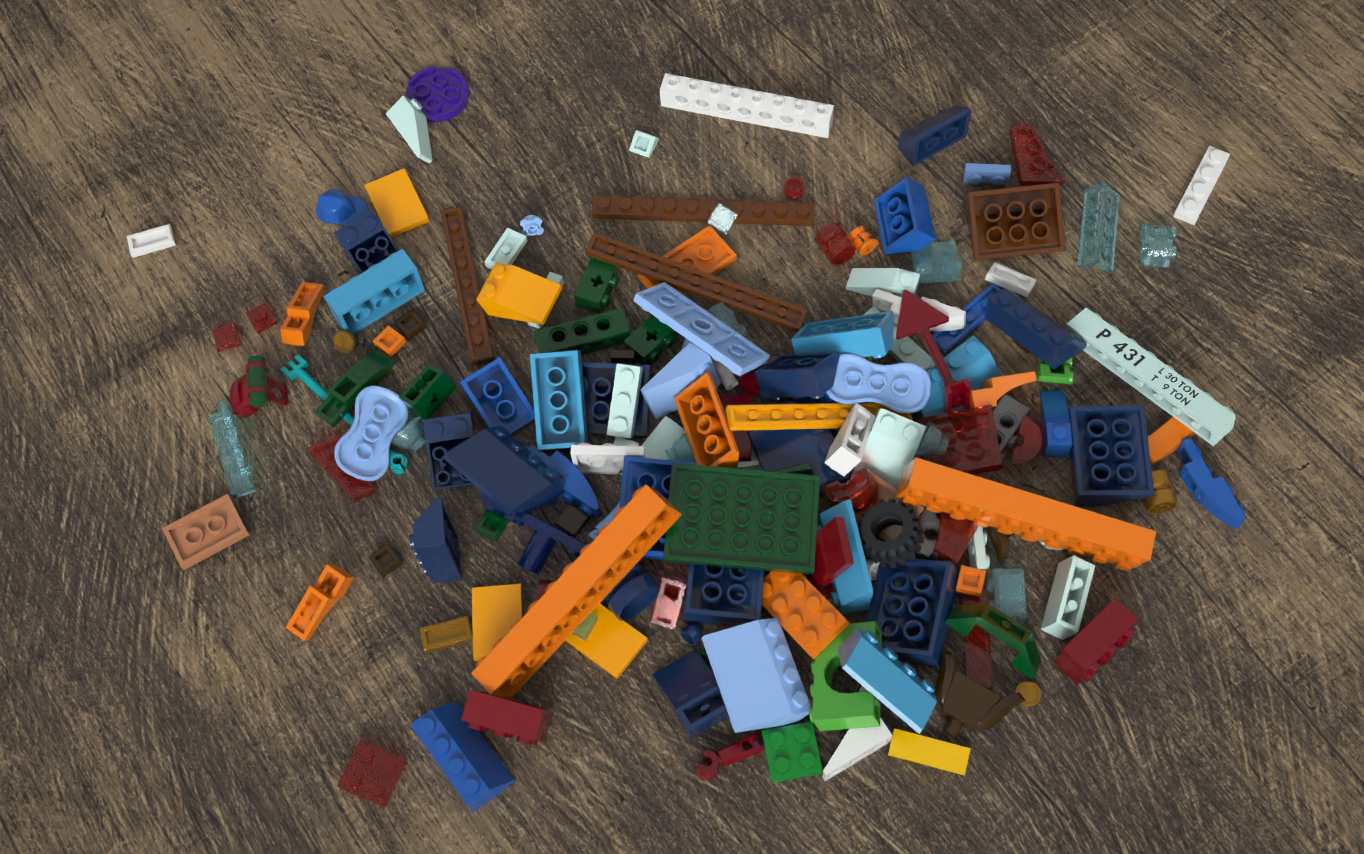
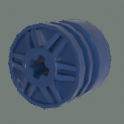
[603,562,660,621]

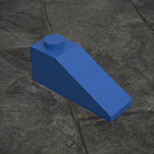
[1039,391,1072,457]

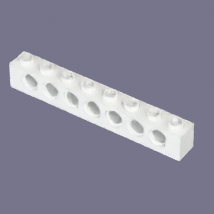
[660,73,834,138]

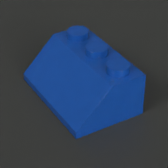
[874,177,936,254]

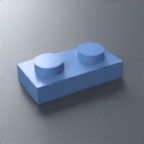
[963,163,1011,186]

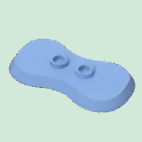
[826,354,931,413]
[334,386,409,481]

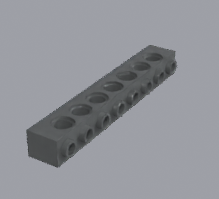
[914,394,1030,561]

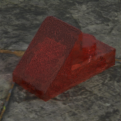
[651,576,687,630]

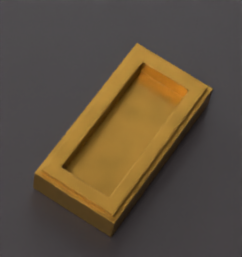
[419,616,473,654]

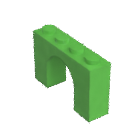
[809,621,882,731]

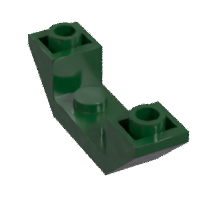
[945,603,1042,679]

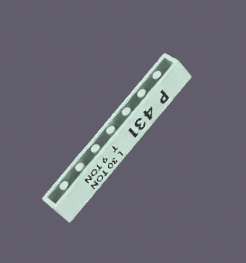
[1066,308,1236,446]

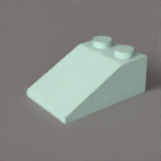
[851,408,926,489]

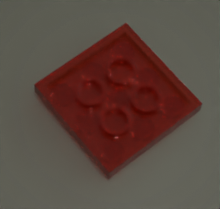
[920,404,1003,475]

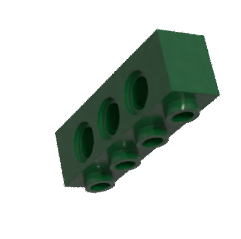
[533,308,630,355]

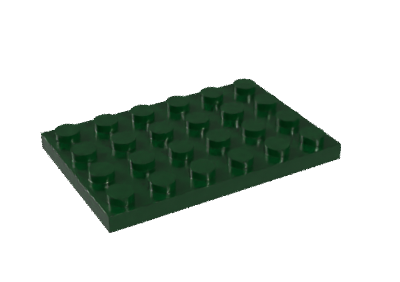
[663,463,820,575]

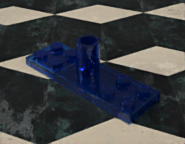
[478,491,587,575]

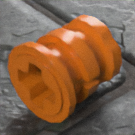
[848,226,878,256]

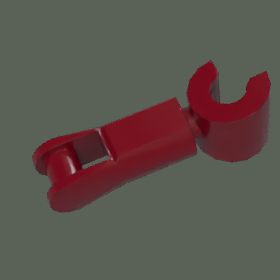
[696,733,765,781]

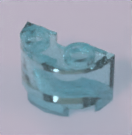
[1140,224,1177,268]

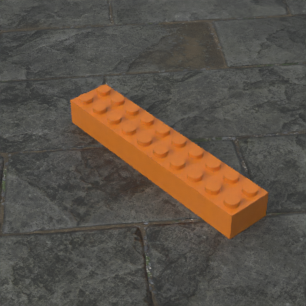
[896,457,1156,571]
[471,484,682,699]

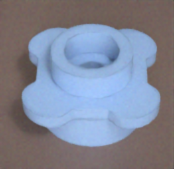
[520,215,544,237]

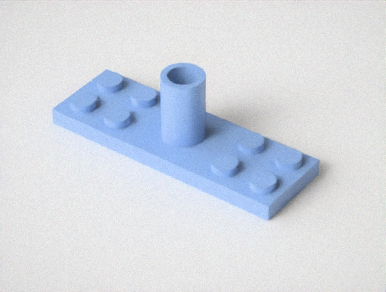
[634,282,770,376]

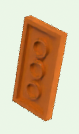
[638,225,737,295]
[761,571,850,659]

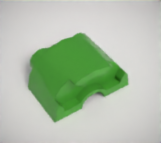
[1037,357,1073,385]

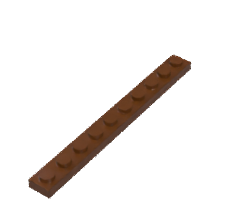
[592,195,815,226]
[585,232,808,332]

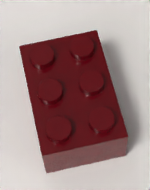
[1055,598,1139,686]
[461,690,554,745]

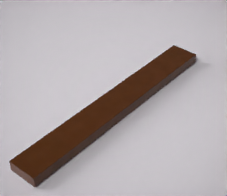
[440,206,494,366]

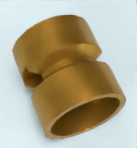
[1144,470,1179,515]

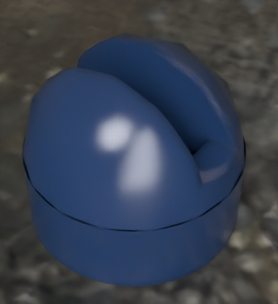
[680,624,702,646]

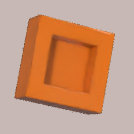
[373,325,406,358]
[956,565,986,597]

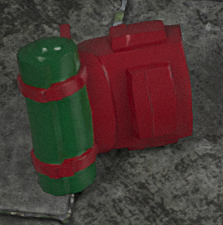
[230,355,288,418]

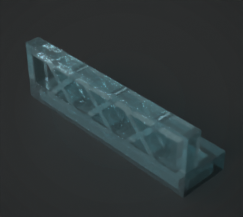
[1077,183,1120,273]
[208,400,257,499]

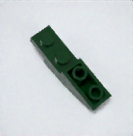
[314,349,396,428]

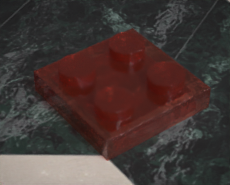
[337,740,408,808]

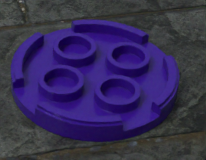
[405,66,469,122]

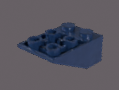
[334,210,399,275]
[423,412,476,490]
[652,649,729,739]

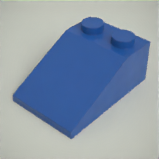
[459,357,535,434]

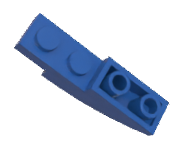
[1177,437,1246,529]
[528,445,601,519]

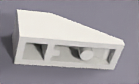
[825,403,875,477]
[822,717,892,781]

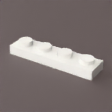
[1173,145,1230,225]

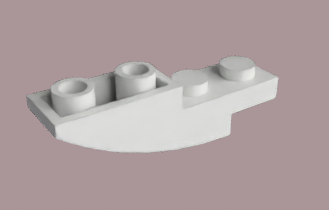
[872,289,966,331]

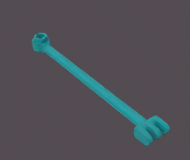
[280,354,409,474]

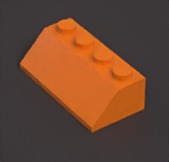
[674,372,739,469]

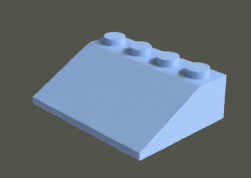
[702,618,811,733]

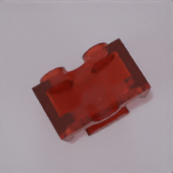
[1011,415,1046,464]
[822,468,878,513]

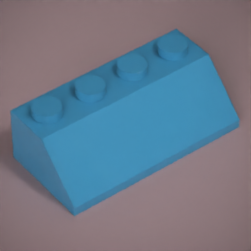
[791,311,894,358]
[912,335,1002,432]
[817,499,873,614]
[838,627,937,734]

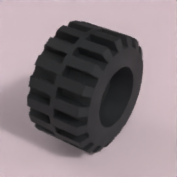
[857,499,924,568]

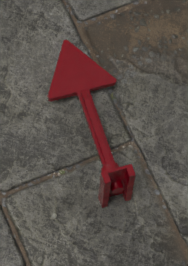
[896,290,971,418]

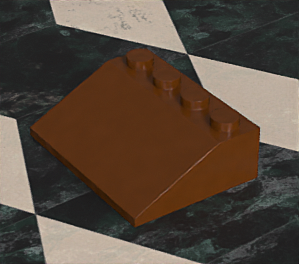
[964,183,1065,261]

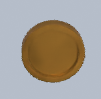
[334,330,356,353]
[1015,681,1041,707]

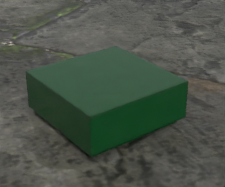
[475,509,509,542]

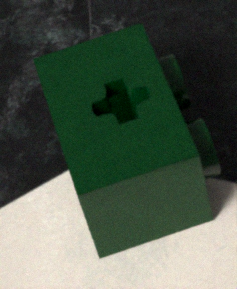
[574,258,620,314]
[624,314,677,365]
[398,363,456,420]

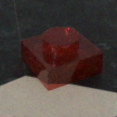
[246,303,278,334]

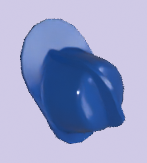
[316,189,368,226]

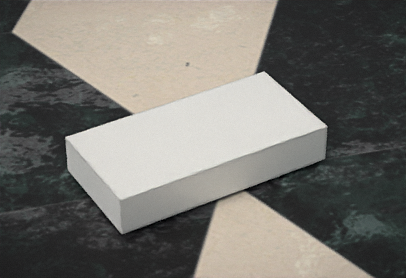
[127,224,176,258]
[985,262,1036,297]

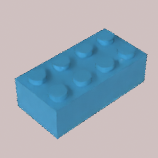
[324,249,425,334]
[530,350,588,450]

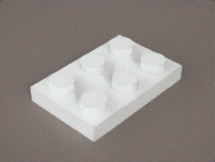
[571,443,646,474]

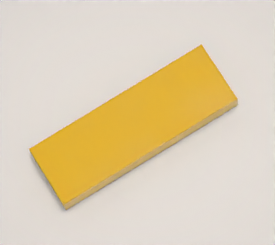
[888,728,971,775]

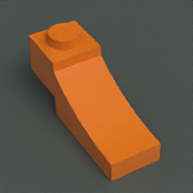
[280,282,325,346]
[966,371,1037,416]
[1148,417,1196,466]
[286,564,355,641]

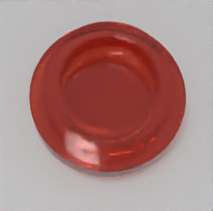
[783,177,805,199]

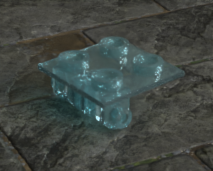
[911,241,962,284]

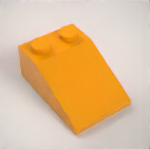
[476,263,563,325]

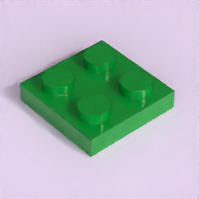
[762,722,823,783]

